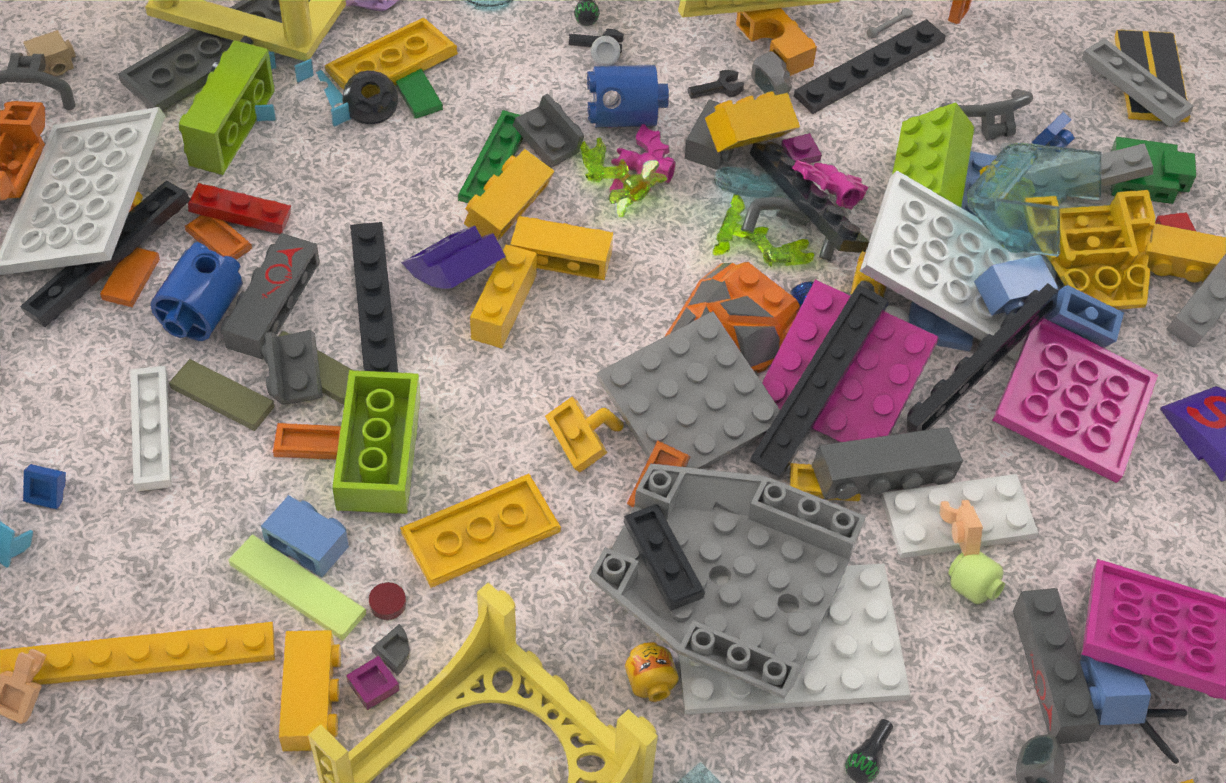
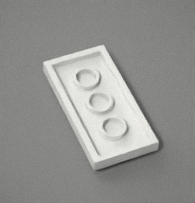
[881,474,1038,558]

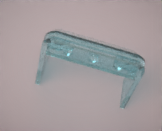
[967,143,1101,257]

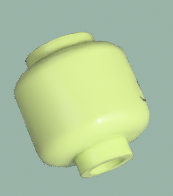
[948,552,1005,604]

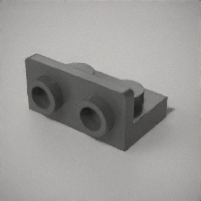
[513,94,584,168]
[262,330,323,405]

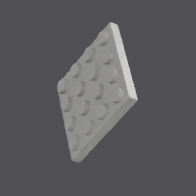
[597,311,780,469]

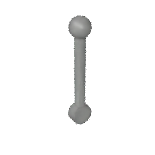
[867,8,913,38]

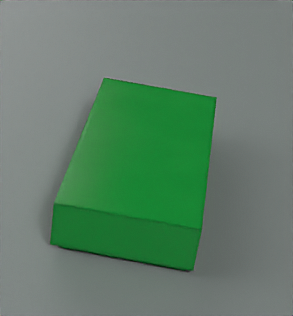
[396,69,443,119]

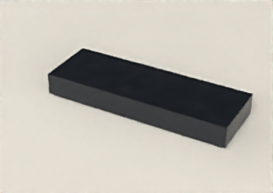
[624,504,705,611]

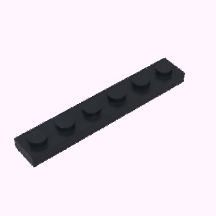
[794,19,946,114]
[749,142,869,253]
[20,180,191,327]
[350,222,398,373]
[907,283,1058,433]
[750,284,889,479]

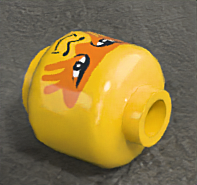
[625,642,679,702]

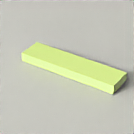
[228,534,366,641]

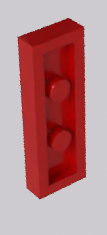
[188,183,291,234]

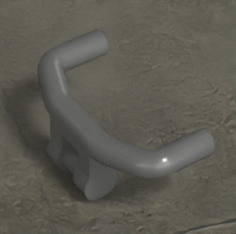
[0,53,76,110]
[940,89,1033,140]
[741,197,835,261]

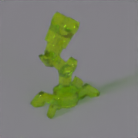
[580,137,667,217]
[712,193,815,267]

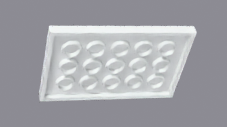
[0,107,165,275]
[860,171,1056,360]
[677,564,910,714]

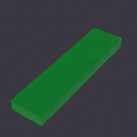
[458,110,523,203]

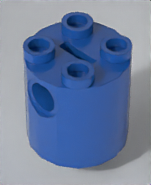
[587,65,669,128]
[150,242,243,341]

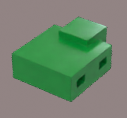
[1111,136,1196,204]

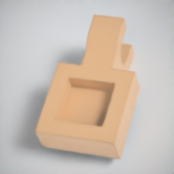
[939,500,983,556]
[0,649,46,724]

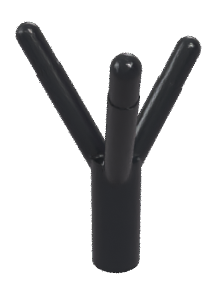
[1140,709,1188,764]

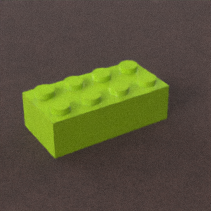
[179,40,275,175]
[892,102,975,207]
[332,370,421,514]

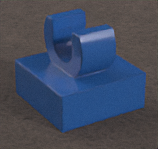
[1032,111,1075,152]
[23,464,66,509]

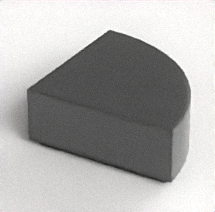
[372,624,410,676]

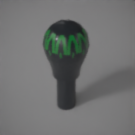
[574,0,600,26]
[845,719,893,783]

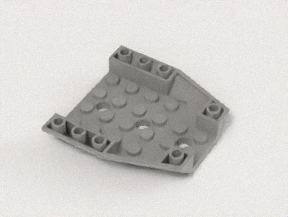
[589,463,866,699]

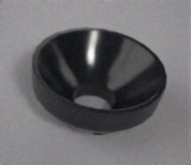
[342,70,398,124]

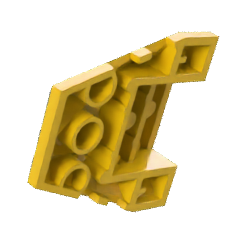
[1023,190,1156,310]

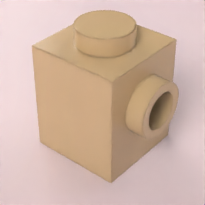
[23,30,76,76]

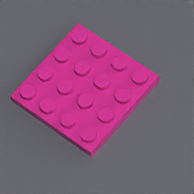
[762,279,939,442]
[992,318,1158,483]
[1082,559,1226,700]

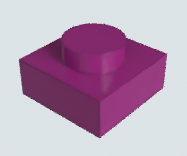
[781,133,822,164]
[346,656,400,710]

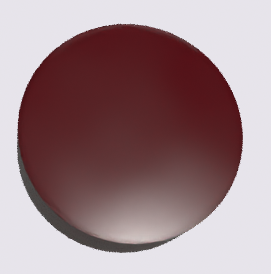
[369,582,406,620]

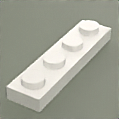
[130,366,172,492]

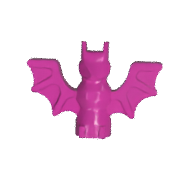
[610,124,676,197]
[792,160,869,210]

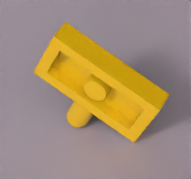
[545,397,624,473]

